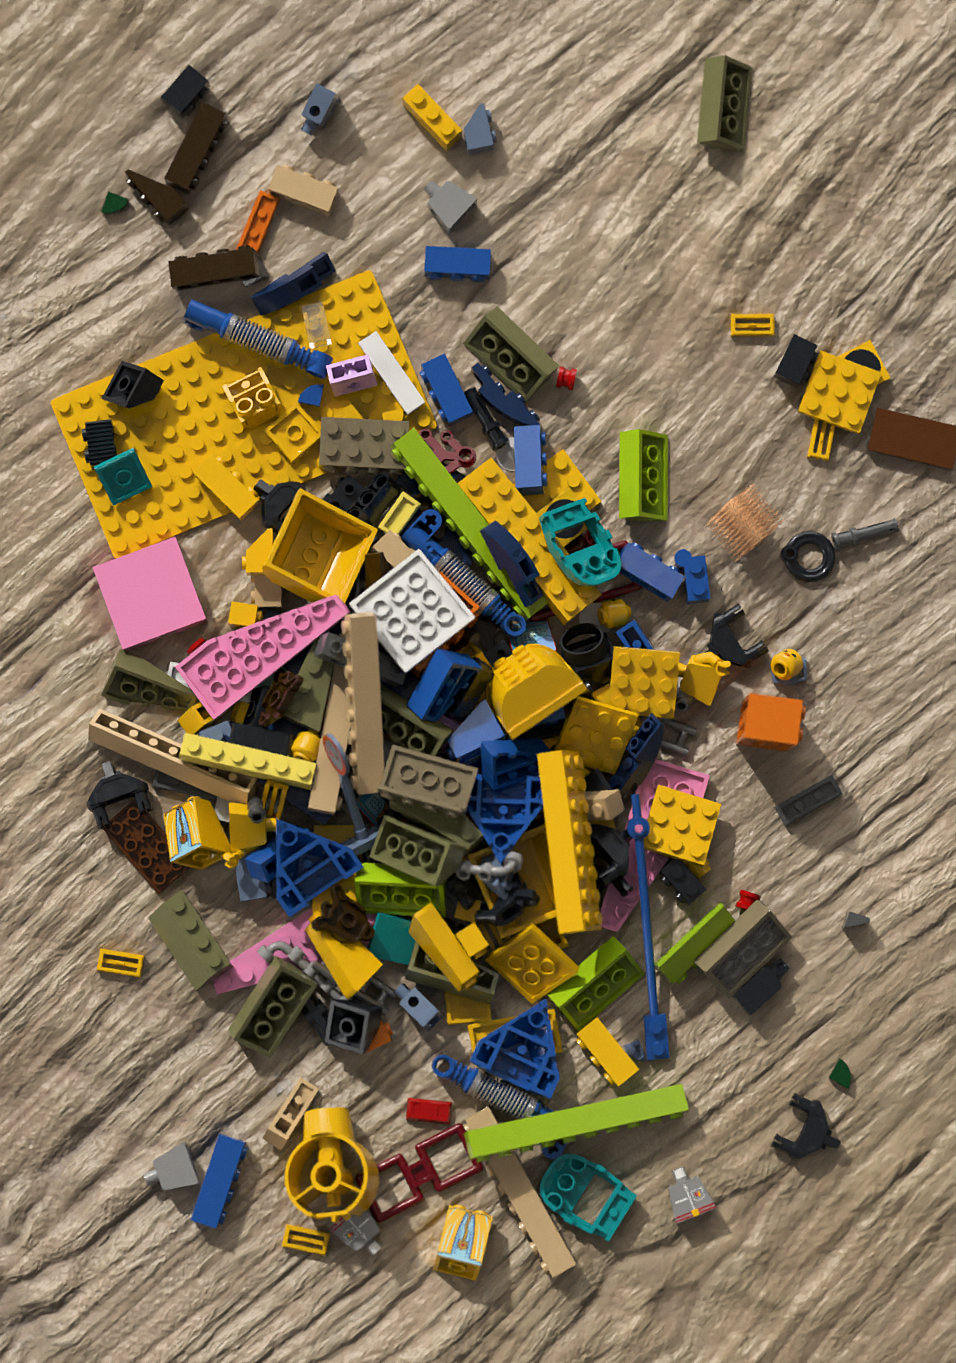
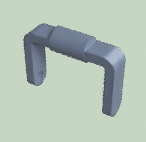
[770,657,807,686]

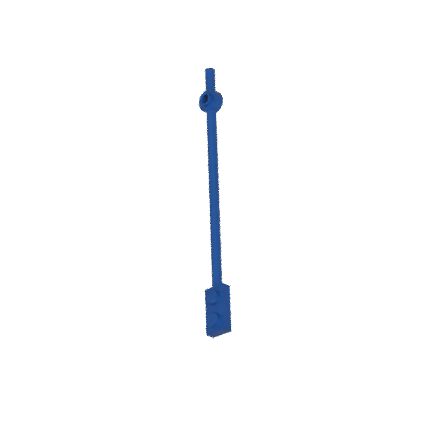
[627,794,670,1060]

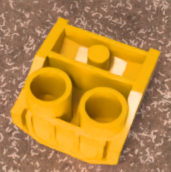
[222,367,282,427]

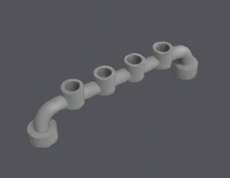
[454,852,524,882]
[257,941,354,1000]

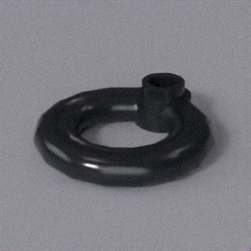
[780,531,836,582]

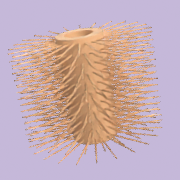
[705,484,784,561]

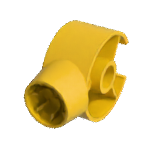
[285,1107,379,1223]

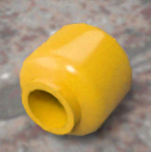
[597,599,632,629]
[771,649,803,681]
[291,730,321,762]

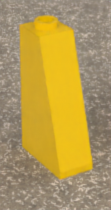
[408,903,479,992]
[305,911,383,1000]

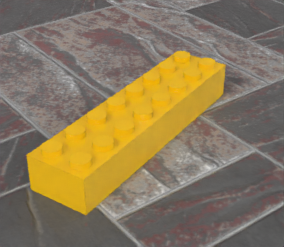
[457,458,602,625]
[537,750,603,934]

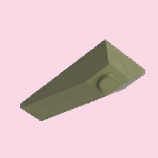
[101,649,197,711]

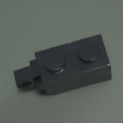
[732,958,789,1015]

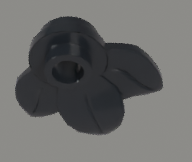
[445,873,485,911]

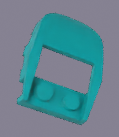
[539,498,621,586]
[540,1154,637,1241]

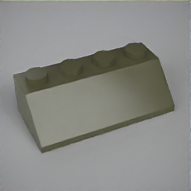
[697,55,752,151]
[463,306,559,402]
[369,815,466,886]
[148,890,234,991]
[229,956,317,1058]

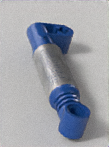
[183,299,333,379]
[401,509,526,638]
[432,1054,567,1159]

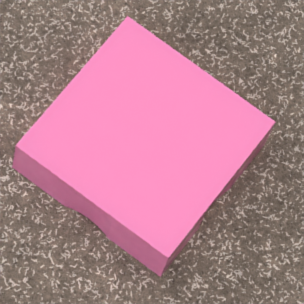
[93,537,208,652]

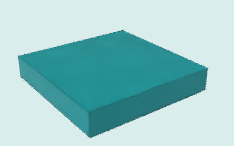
[94,448,153,506]
[367,912,415,965]

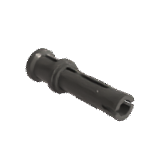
[831,518,899,552]

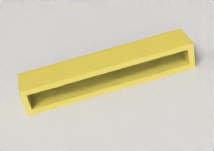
[180,733,316,790]

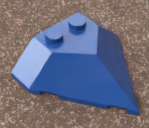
[467,774,543,864]
[276,818,363,917]
[470,999,560,1099]

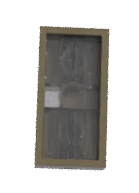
[693,900,792,999]

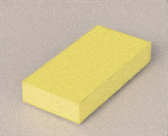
[378,491,421,536]

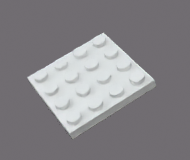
[349,549,475,674]

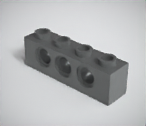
[314,632,406,687]

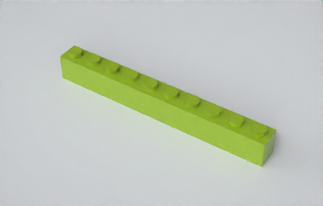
[390,428,549,620]
[464,1084,689,1163]

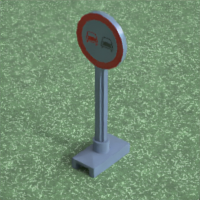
[323,733,380,856]

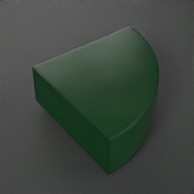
[101,192,129,215]
[828,1058,851,1089]

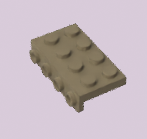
[319,417,409,475]
[377,745,479,818]

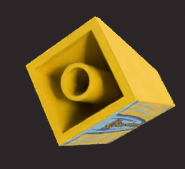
[164,796,233,870]
[433,1205,493,1281]

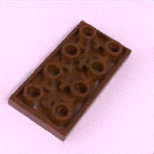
[867,407,956,470]
[103,799,191,895]

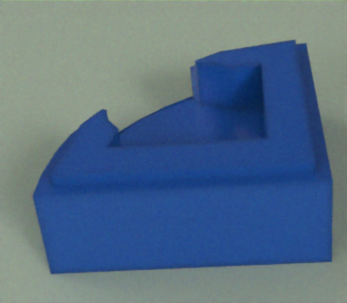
[298,384,324,407]

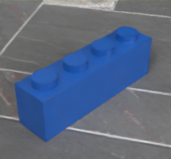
[191,1133,248,1228]

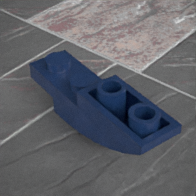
[250,252,336,316]
[471,362,540,426]
[480,521,543,607]
[608,713,664,799]

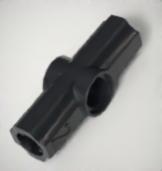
[301,992,329,1046]

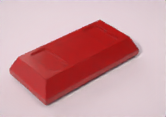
[406,1098,452,1124]

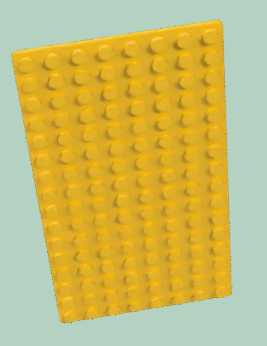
[51,270,437,559]

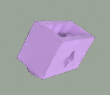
[326,355,377,397]

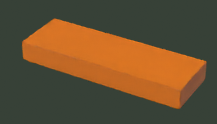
[236,190,280,254]

